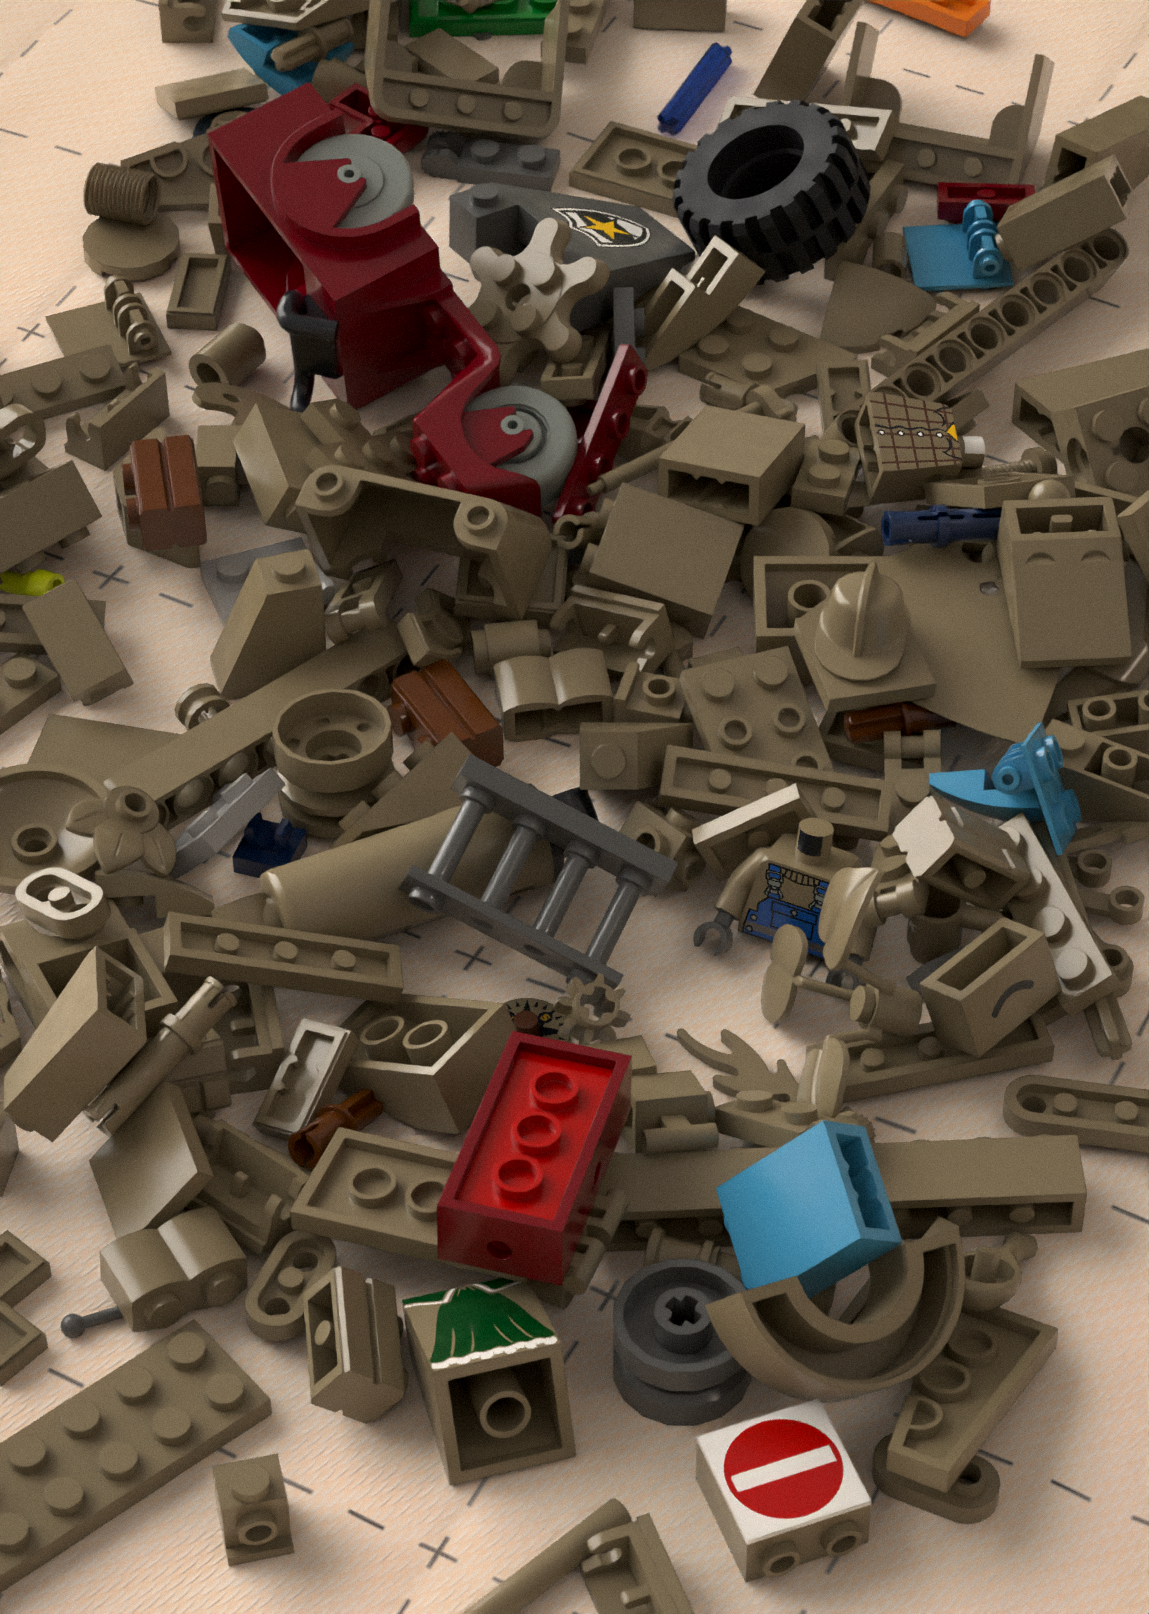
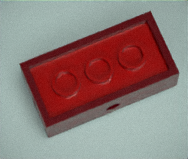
[437,1031,632,1286]

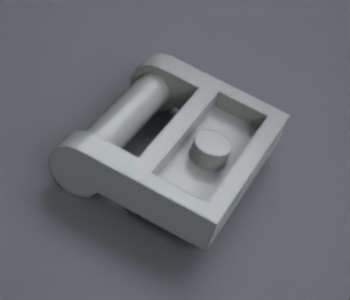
[168,768,286,879]

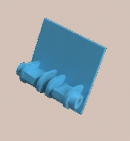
[902,200,1014,292]
[992,722,1082,856]

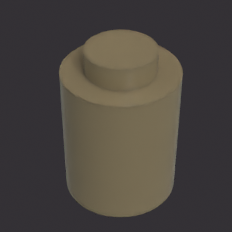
[189,322,266,386]

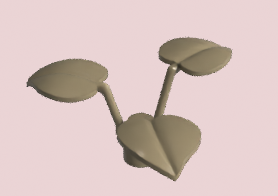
[761,867,922,1118]

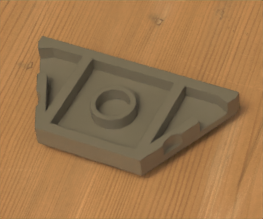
[679,306,858,399]

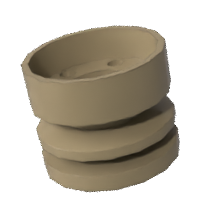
[272,688,395,839]

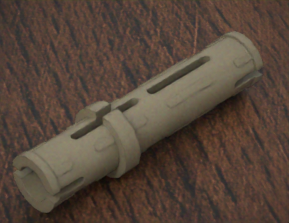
[83,976,237,1138]

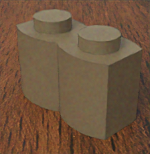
[494,648,614,742]
[100,1207,247,1332]

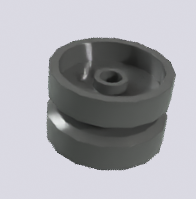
[613,1259,752,1426]

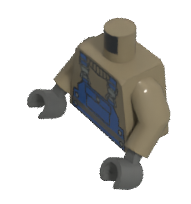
[693,818,877,991]

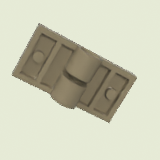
[680,646,859,851]

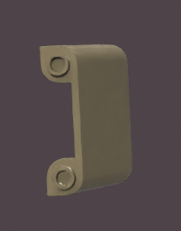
[294,465,552,620]

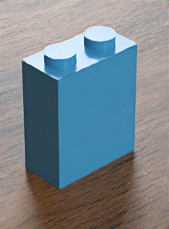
[716,1120,903,1299]

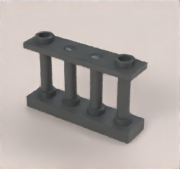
[398,753,678,990]

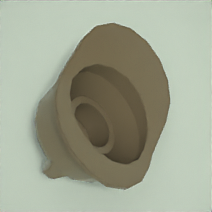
[815,561,911,681]

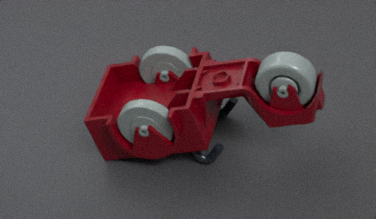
[207,82,578,519]

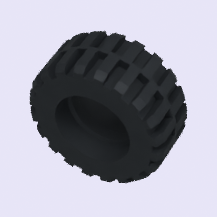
[672,100,871,285]

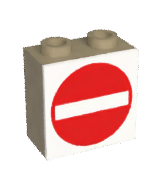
[696,1398,871,1583]

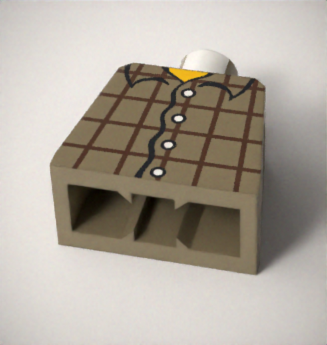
[854,391,985,504]

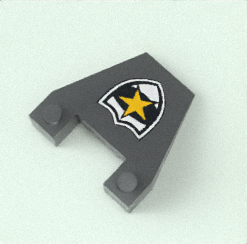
[449,182,695,332]

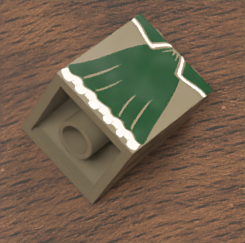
[402,1278,576,1485]

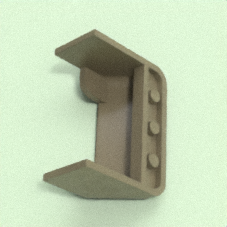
[364,0,570,142]
[840,21,1055,186]

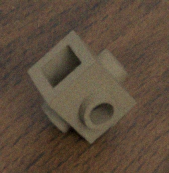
[619,801,706,892]

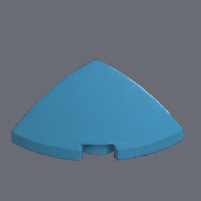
[227,23,354,95]
[929,769,1047,825]

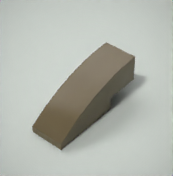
[635,235,766,372]

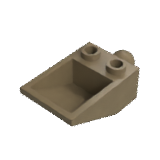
[996,479,1132,669]

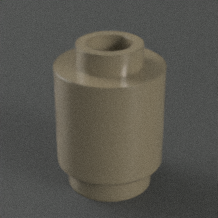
[471,619,551,678]

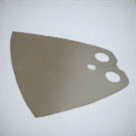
[802,541,1063,743]

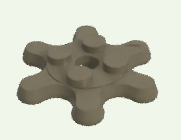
[468,218,610,387]

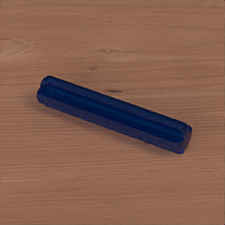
[657,43,732,136]

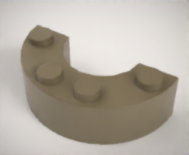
[705,1229,965,1403]

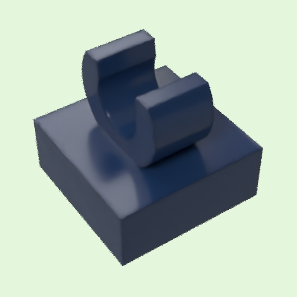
[232,812,308,878]

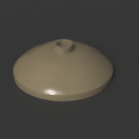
[0,763,109,895]

